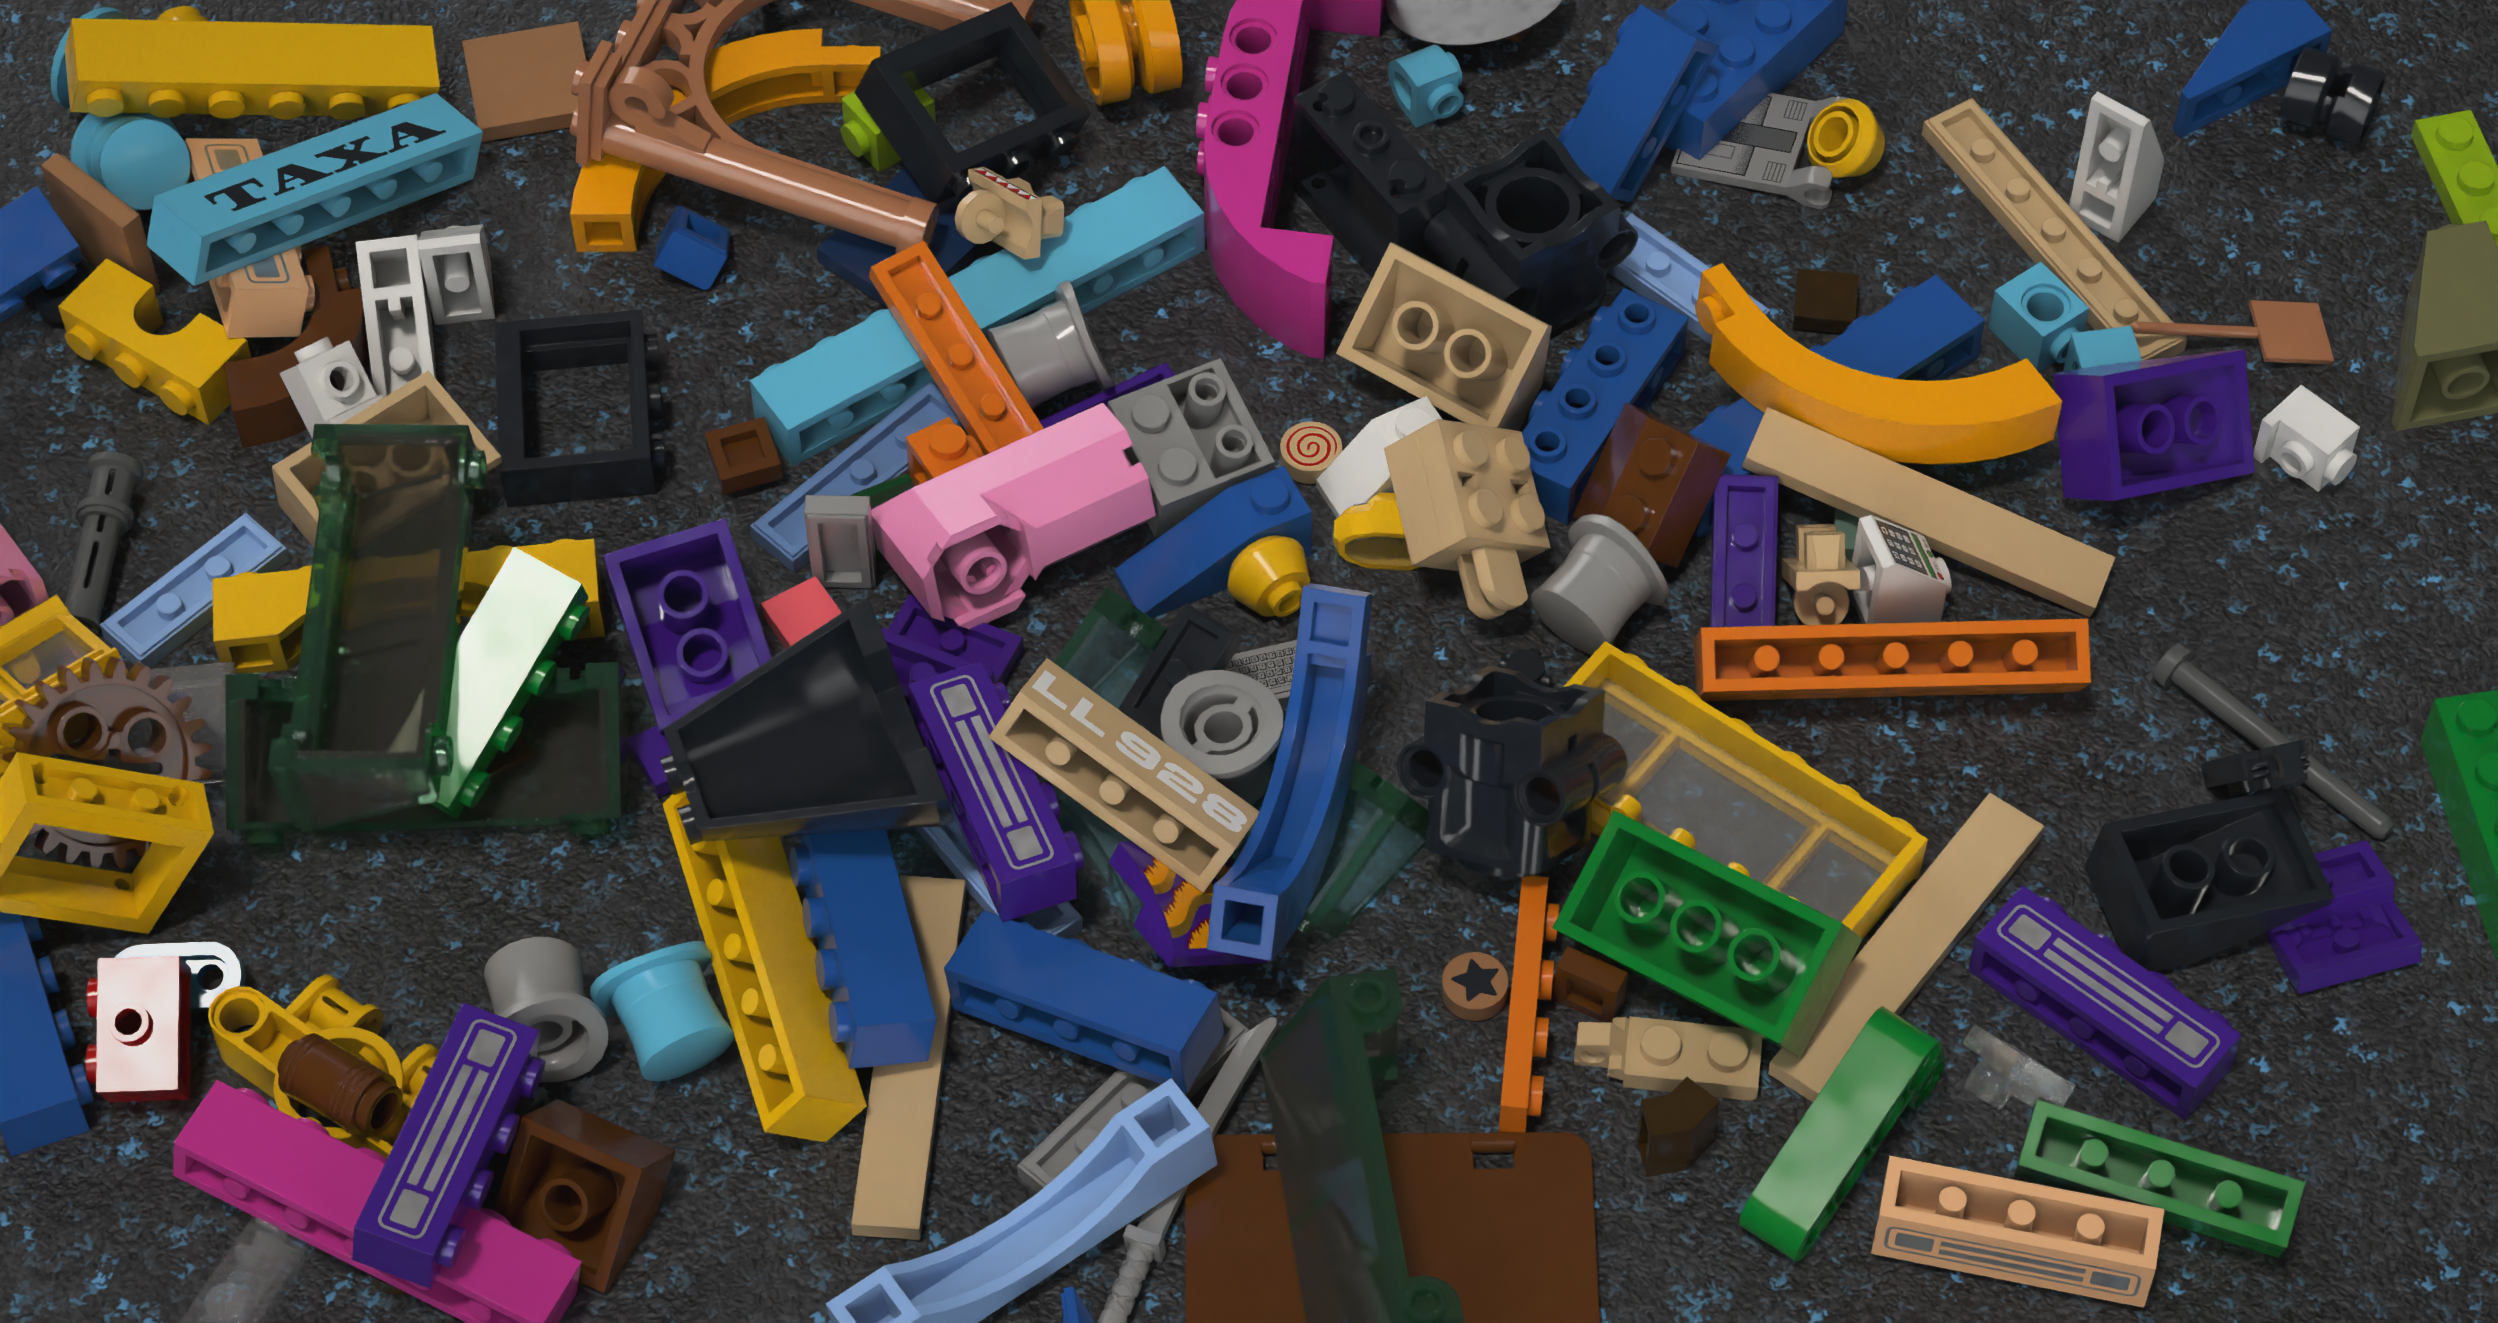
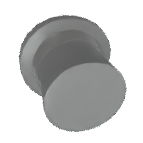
[988,280,1115,410]
[1531,514,1670,655]
[1161,670,1284,805]
[484,937,608,1082]

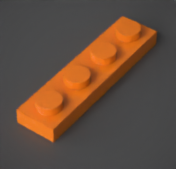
[869,240,1044,455]
[1498,876,1559,1133]

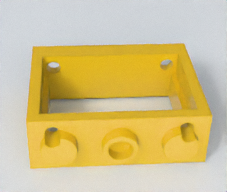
[0,752,214,934]

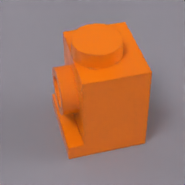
[905,417,984,487]

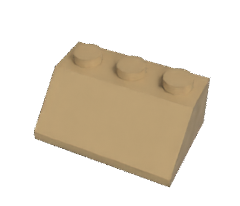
[1336,242,1552,431]
[272,370,502,560]

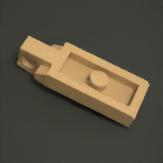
[1574,1016,1762,1101]

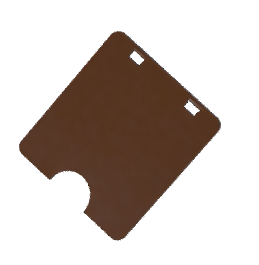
[1185,1132,1600,1323]

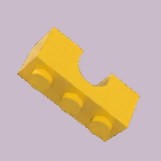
[58,258,252,425]

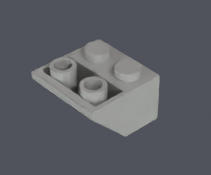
[1107,358,1275,538]

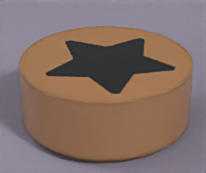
[1441,952,1508,1021]

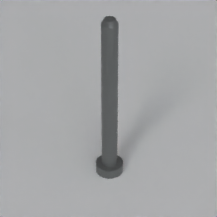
[2152,643,2394,839]

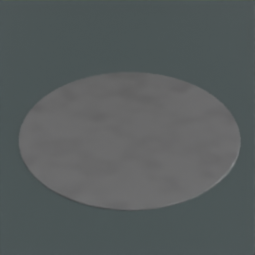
[1386,0,1562,45]

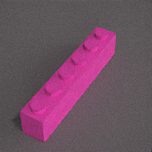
[173,1080,582,1323]

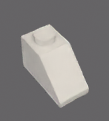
[418,224,495,325]
[1316,396,1443,518]

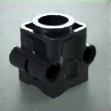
[1423,127,1639,332]
[1397,665,1628,877]

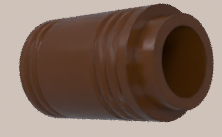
[277,1033,403,1136]

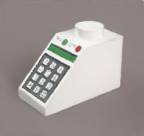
[1847,515,1952,624]

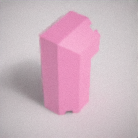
[871,403,1156,629]

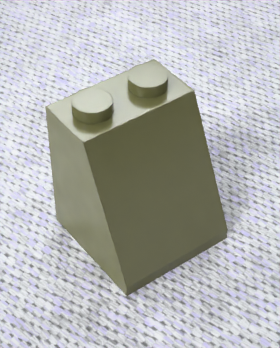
[2392,221,2498,431]

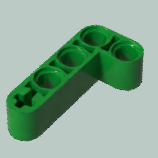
[1738,1006,1946,1262]

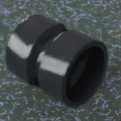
[2279,46,2386,146]

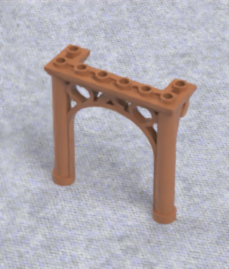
[570,0,1036,254]

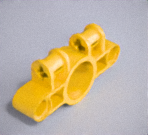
[208,974,439,1160]

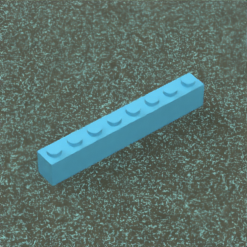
[749,166,1205,467]

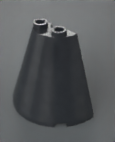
[660,599,953,845]

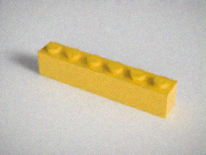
[65,18,440,120]
[662,791,867,1143]

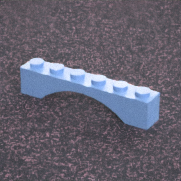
[826,1078,1218,1323]

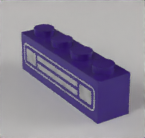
[909,661,1084,922]
[1968,885,2242,1121]
[352,1003,546,1289]

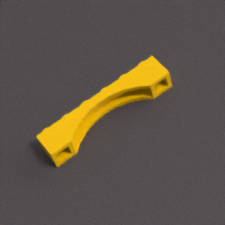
[212,539,605,677]

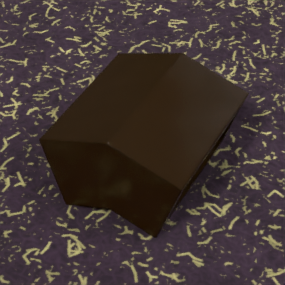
[1636,1077,1720,1177]

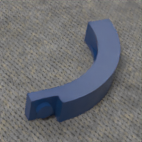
[1207,583,1373,961]

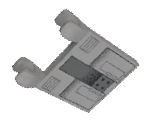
[1671,93,1850,210]

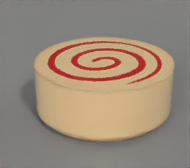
[1280,421,1342,484]

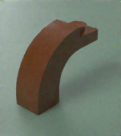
[224,245,370,448]

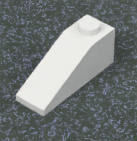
[2069,91,2164,243]
[355,235,437,397]

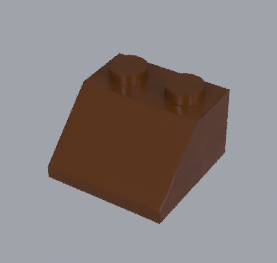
[1573,402,1731,568]
[494,1099,676,1293]

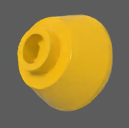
[1807,99,1885,178]
[1227,535,1310,617]

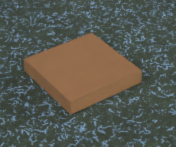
[462,21,586,142]
[41,153,160,295]

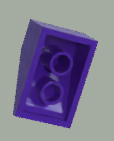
[2053,349,2255,501]
[603,518,772,734]

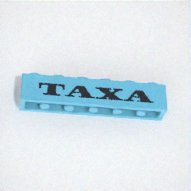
[147,93,483,286]

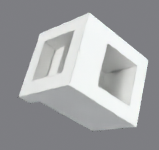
[279,336,384,440]
[2253,385,2360,492]

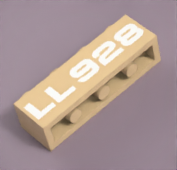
[988,658,1259,893]

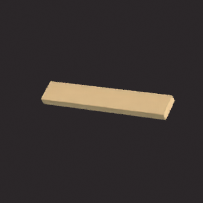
[1922,98,2188,360]
[1741,407,2115,618]
[1768,793,2044,1102]
[851,875,966,1240]

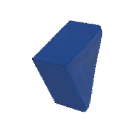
[654,206,731,290]

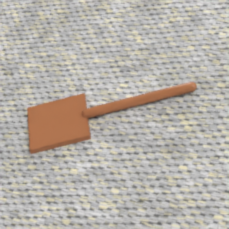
[2131,300,2334,365]

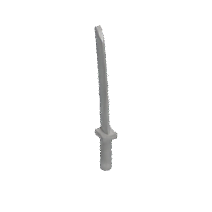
[1097,1017,1278,1323]

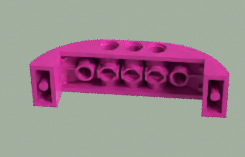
[1196,0,1386,359]

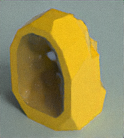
[1333,492,1421,571]

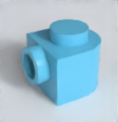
[1388,45,1464,128]

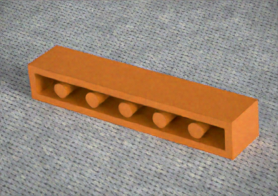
[1694,619,2091,701]

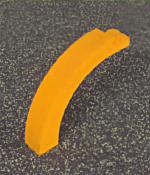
[570,28,881,252]
[1695,263,2063,464]

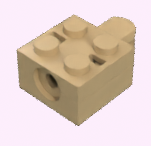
[1384,419,1551,620]

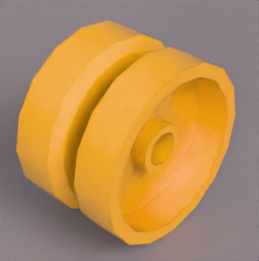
[1069,0,1183,106]

